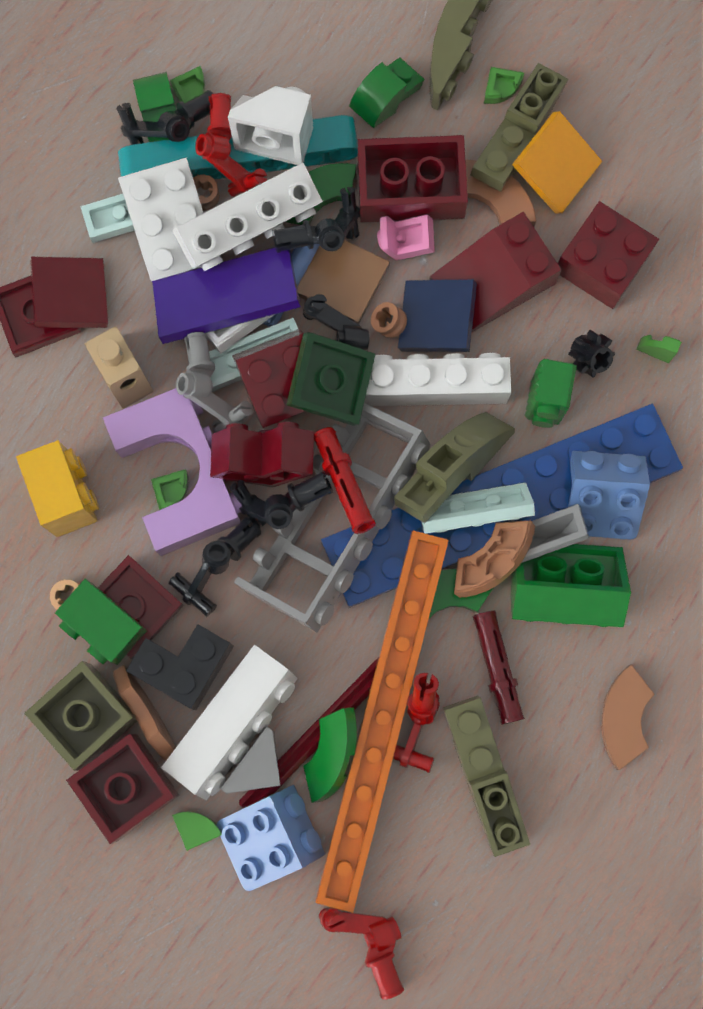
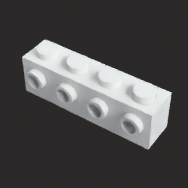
[172,163,323,271]
[364,353,511,406]
[161,645,298,801]

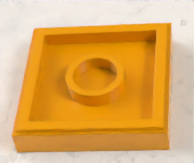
[512,111,602,214]

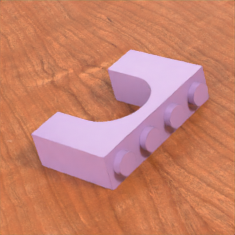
[103,388,242,556]

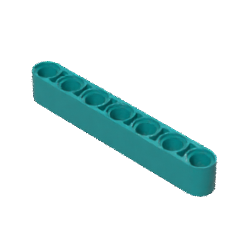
[118,115,358,180]

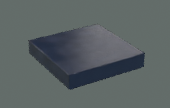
[398,279,477,352]

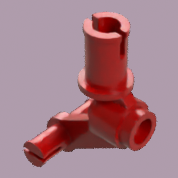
[195,93,267,197]
[393,672,440,773]
[319,907,404,1000]

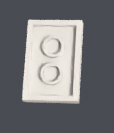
[118,158,203,282]

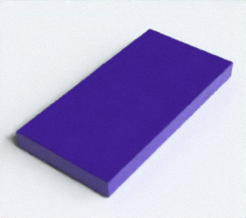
[152,248,301,344]

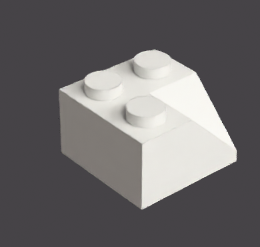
[228,86,313,165]

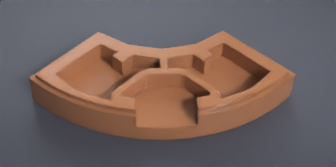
[466,160,536,226]
[454,520,535,598]
[113,665,176,761]
[601,665,655,770]

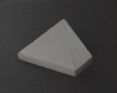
[521,504,589,563]
[221,727,280,794]

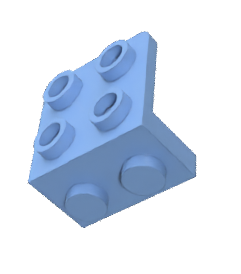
[568,451,650,540]
[217,785,325,891]

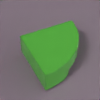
[170,66,205,103]
[484,67,524,104]
[636,335,682,364]
[151,469,189,510]
[172,811,222,851]

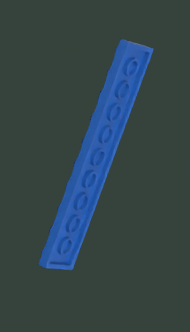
[321,403,683,608]

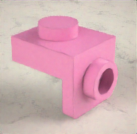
[377,215,435,261]

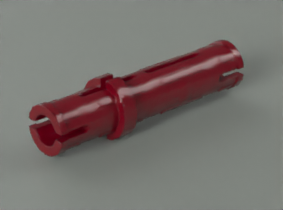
[473,610,525,725]

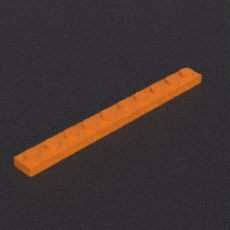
[315,530,449,913]

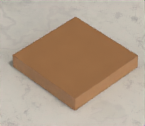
[297,240,390,324]

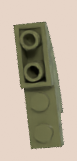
[430,0,492,111]
[470,63,568,192]
[394,412,515,523]
[443,696,531,857]

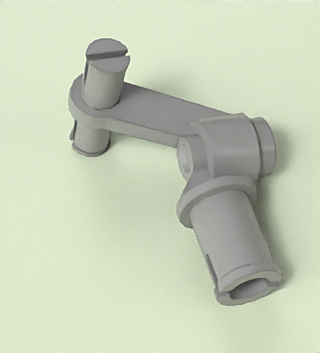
[176,332,253,433]

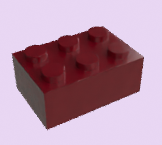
[358,135,468,223]

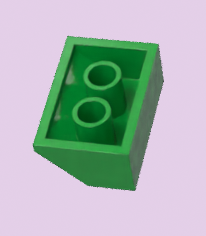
[510,544,631,627]

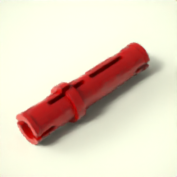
[314,427,376,534]

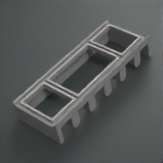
[234,403,431,633]

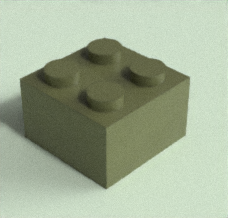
[24,661,137,771]

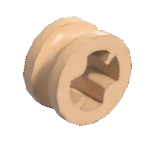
[50,579,79,609]

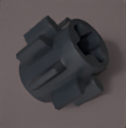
[568,330,615,378]

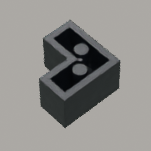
[126,624,234,710]

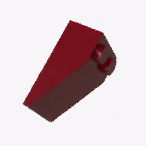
[430,211,562,332]

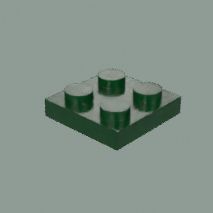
[286,332,375,426]

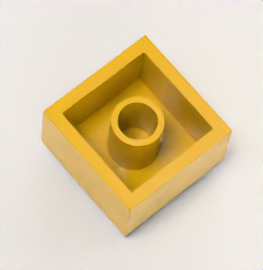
[16,440,99,537]

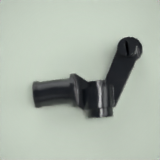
[116,90,213,145]
[272,187,360,253]
[303,294,369,350]
[230,471,333,529]
[168,517,261,617]

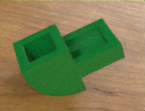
[349,57,425,128]
[133,72,176,142]

